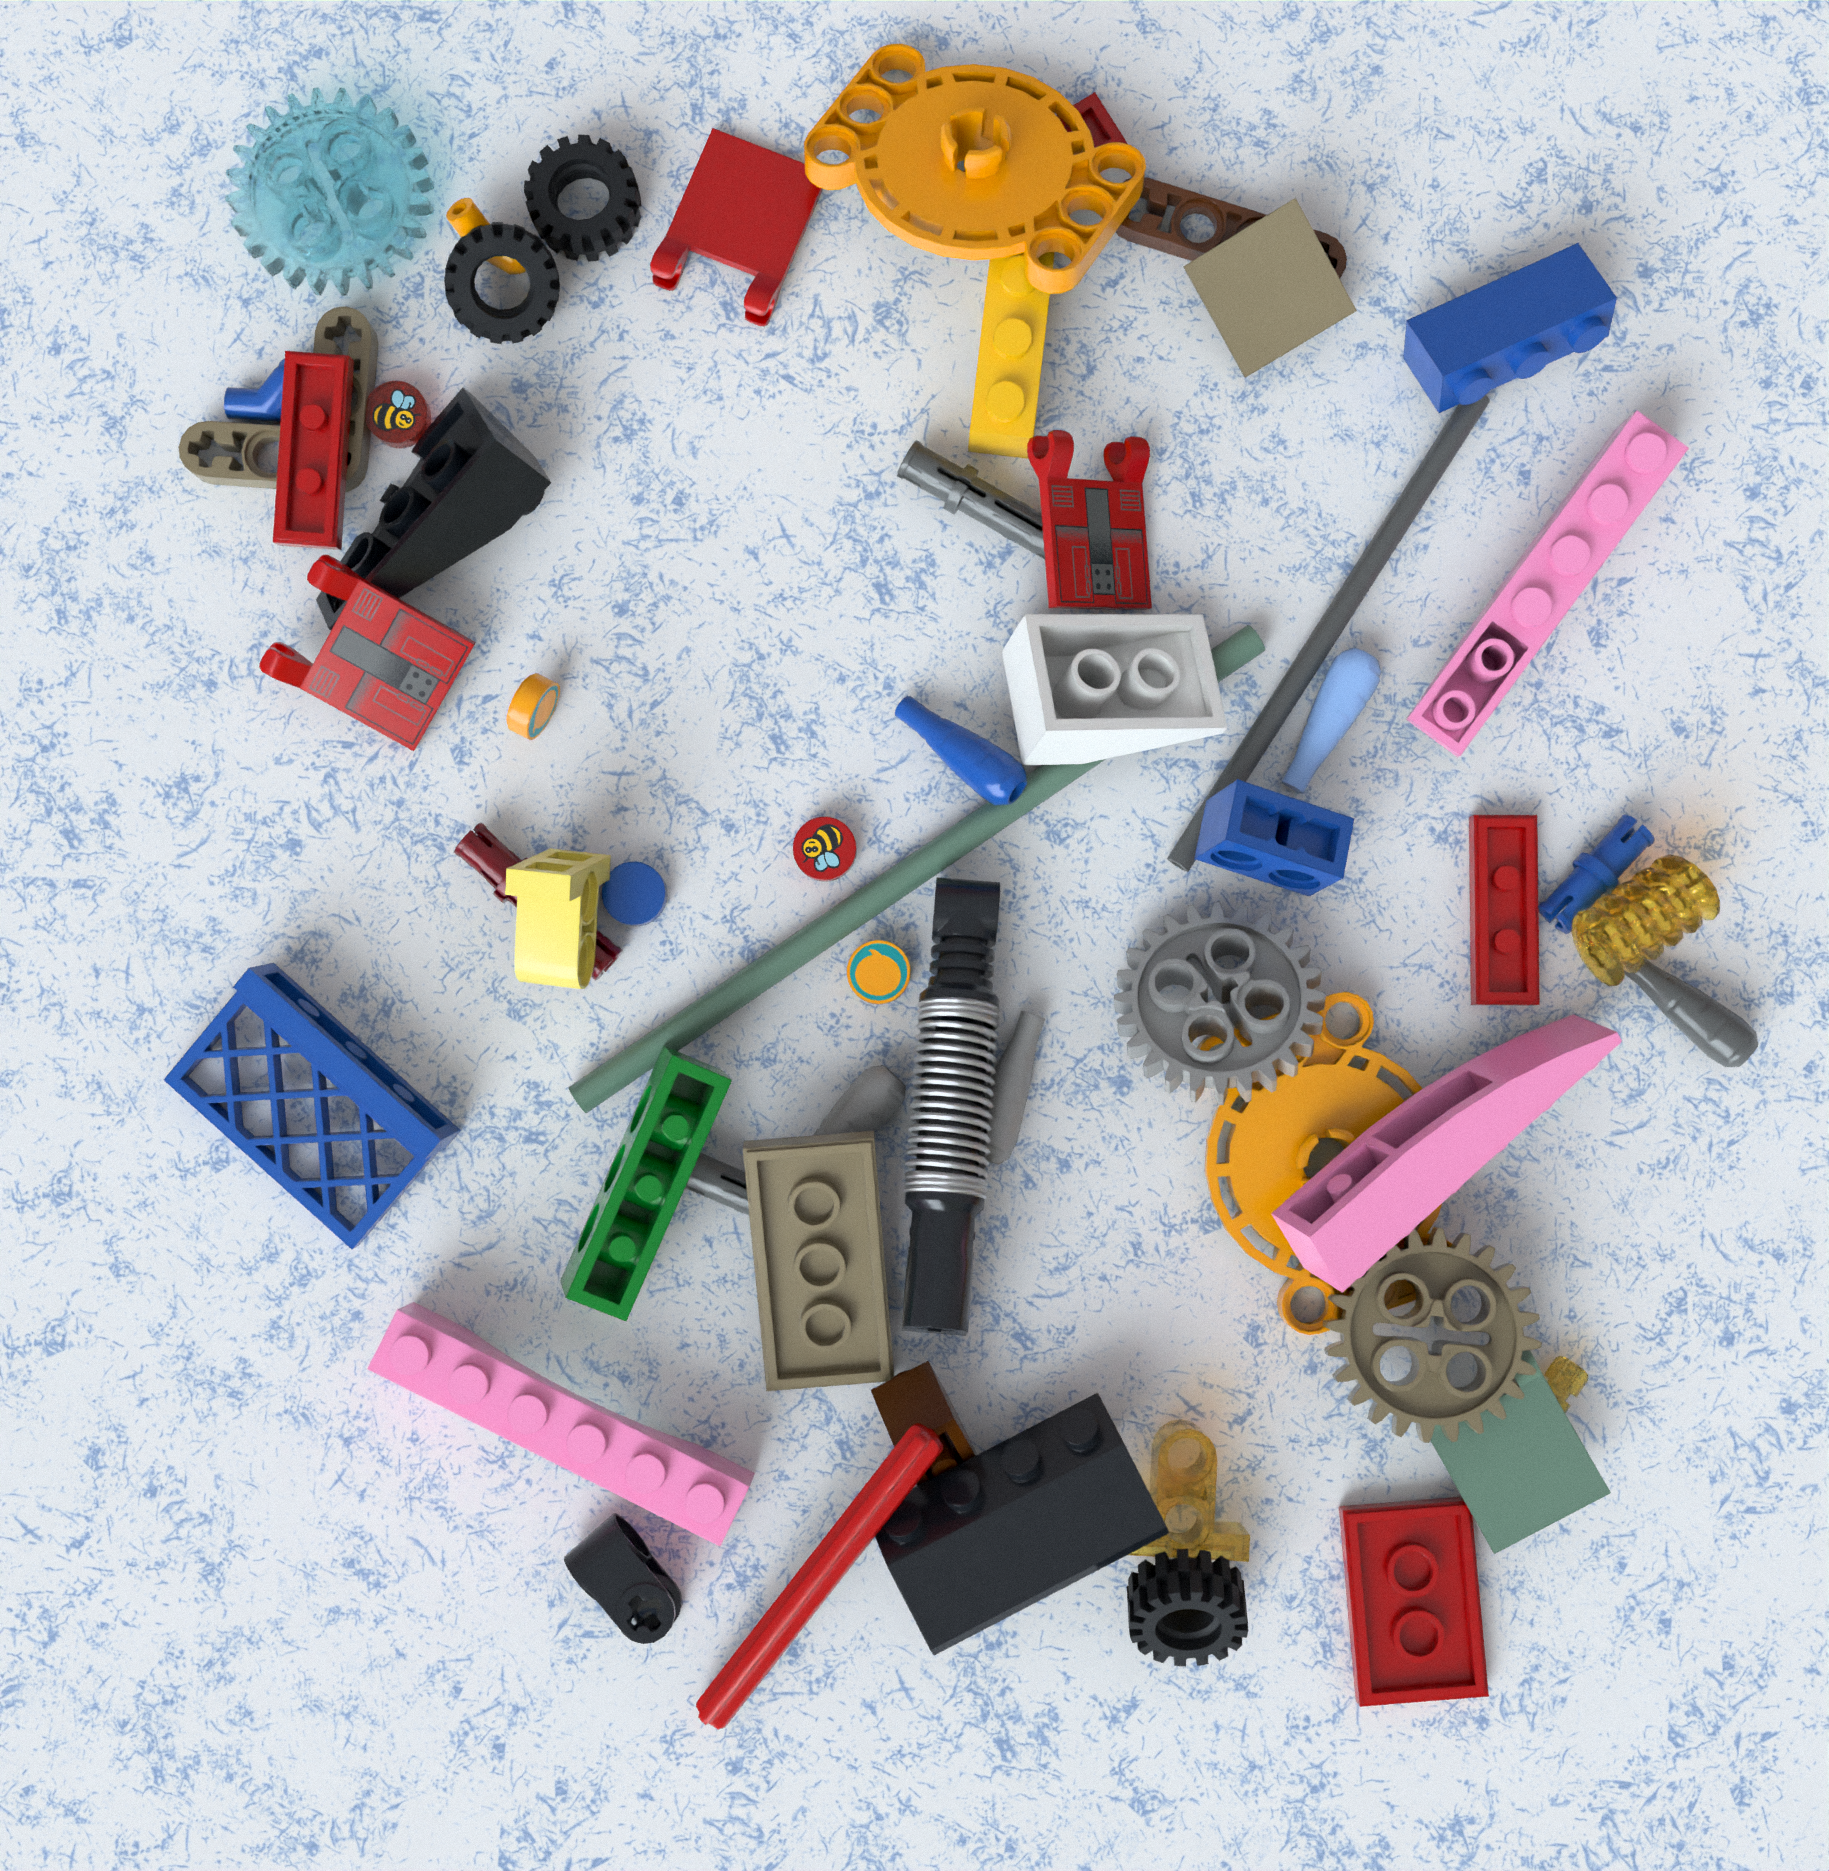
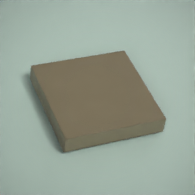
[1183,198,1357,378]

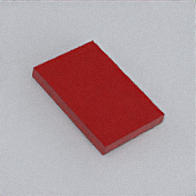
[1339,1497,1489,1707]

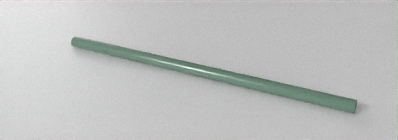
[568,625,1265,1113]

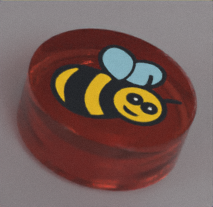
[365,381,431,448]

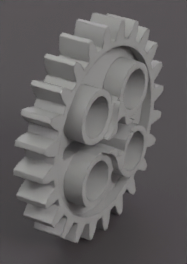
[1114,901,1326,1105]

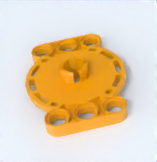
[804,44,1146,294]
[1197,992,1452,1335]

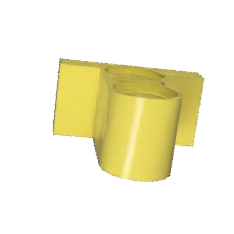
[505,848,611,989]

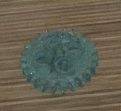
[225,87,434,296]

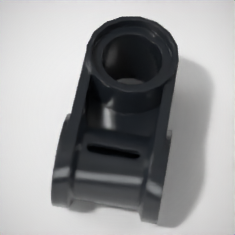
[564,1513,682,1644]

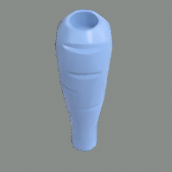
[1282,648,1381,794]

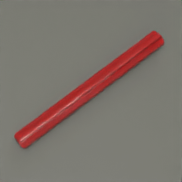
[696,1423,943,1730]

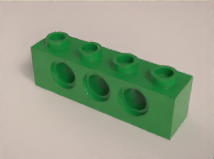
[560,1045,732,1321]

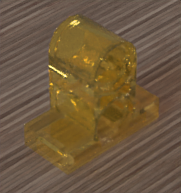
[1128,1419,1250,1562]

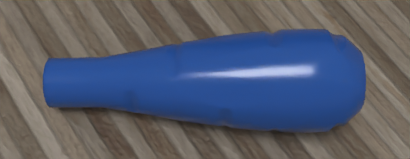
[895,696,1027,805]

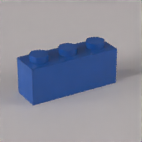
[1403,243,1617,413]

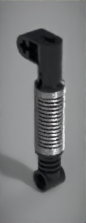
[901,877,1000,1336]

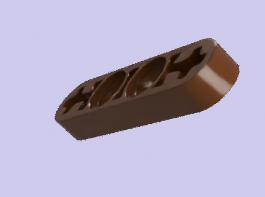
[1116,177,1347,279]

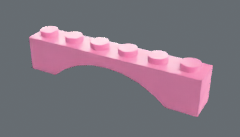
[367,1302,755,1546]

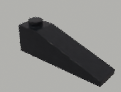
[316,388,552,630]

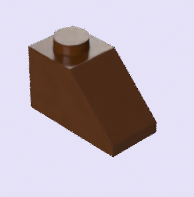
[871,1361,978,1486]

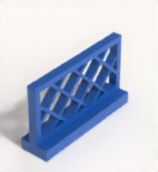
[164,963,461,1249]

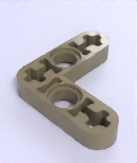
[178,306,378,492]

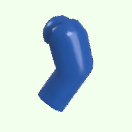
[224,359,285,422]

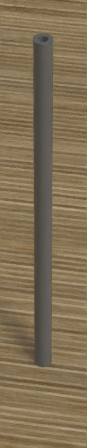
[1167,395,1490,872]

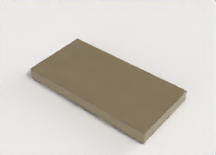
[743,1131,894,1391]

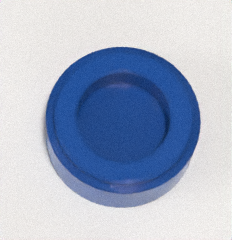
[602,862,668,926]

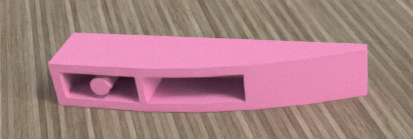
[1406,410,1689,757]
[1271,1014,1622,1293]

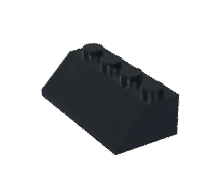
[875,1393,1170,1655]

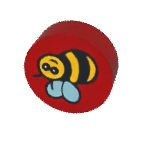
[793,817,857,882]

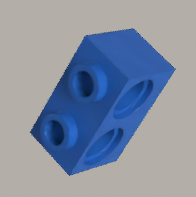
[1194,779,1355,896]

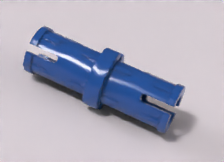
[1538,814,1655,934]

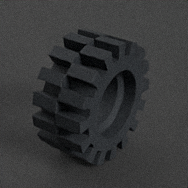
[1127,1549,1248,1667]

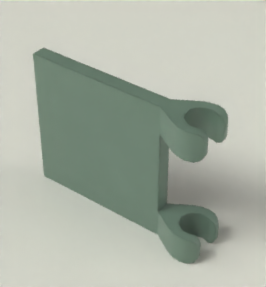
[1430,1350,1611,1554]

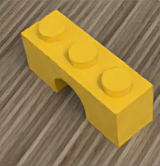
[968,252,1055,459]

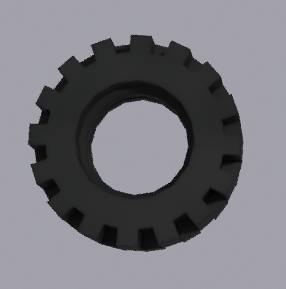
[524,134,642,262]
[444,222,560,344]

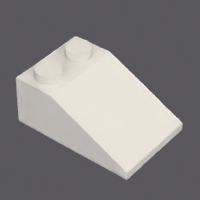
[1002,614,1227,765]

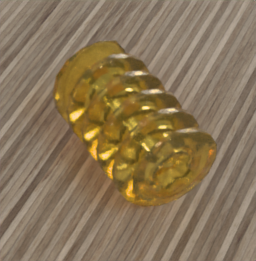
[1571,854,1720,986]

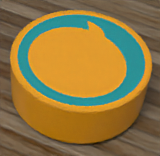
[506,673,560,740]
[847,940,910,1004]

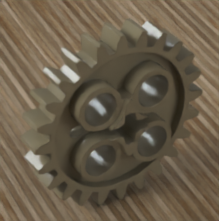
[1323,1227,1542,1443]

